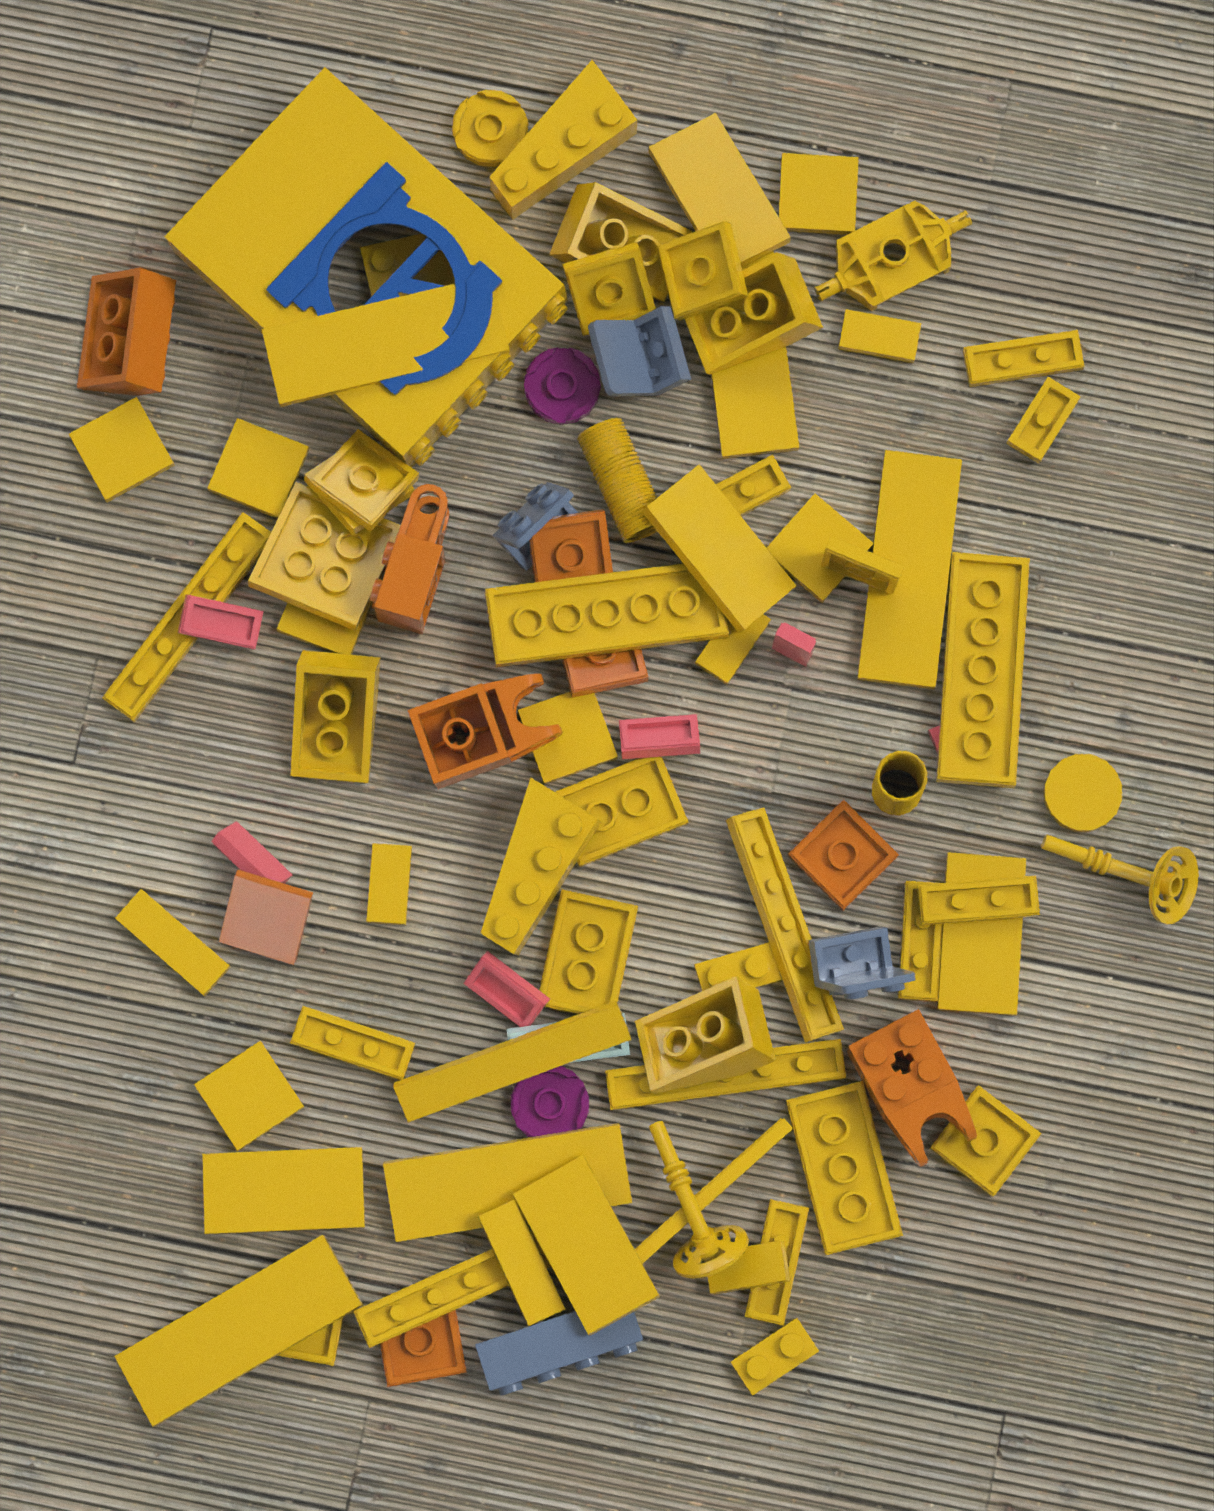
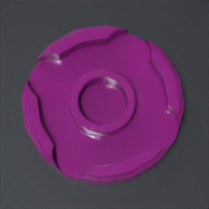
[524,347,601,425]
[511,1066,589,1138]

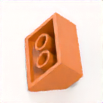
[77,267,176,396]

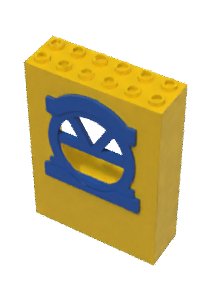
[164,67,568,467]

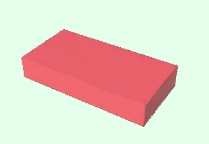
[178,595,264,650]
[771,622,817,667]
[619,714,700,759]
[211,821,293,884]
[463,951,550,1027]

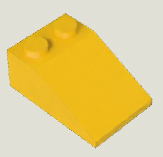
[549,182,692,302]
[685,252,823,375]
[290,650,380,783]
[635,976,776,1094]

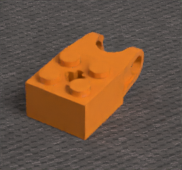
[370,484,450,635]
[408,674,563,789]
[847,1009,977,1167]

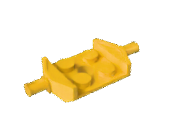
[814,200,972,311]

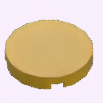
[452,90,529,167]
[1044,754,1122,832]

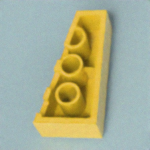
[489,60,637,220]
[480,777,601,956]

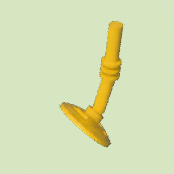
[1041,834,1199,924]
[649,1121,749,1279]

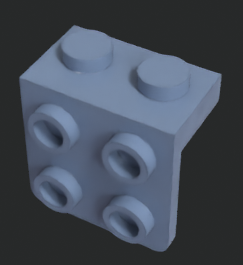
[588,306,691,396]
[492,482,578,571]
[808,926,916,999]

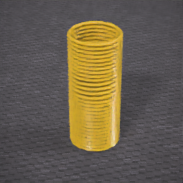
[577,417,658,543]
[872,751,928,816]

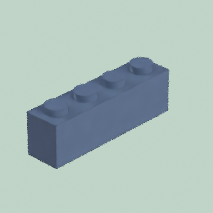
[475,1311,643,1396]

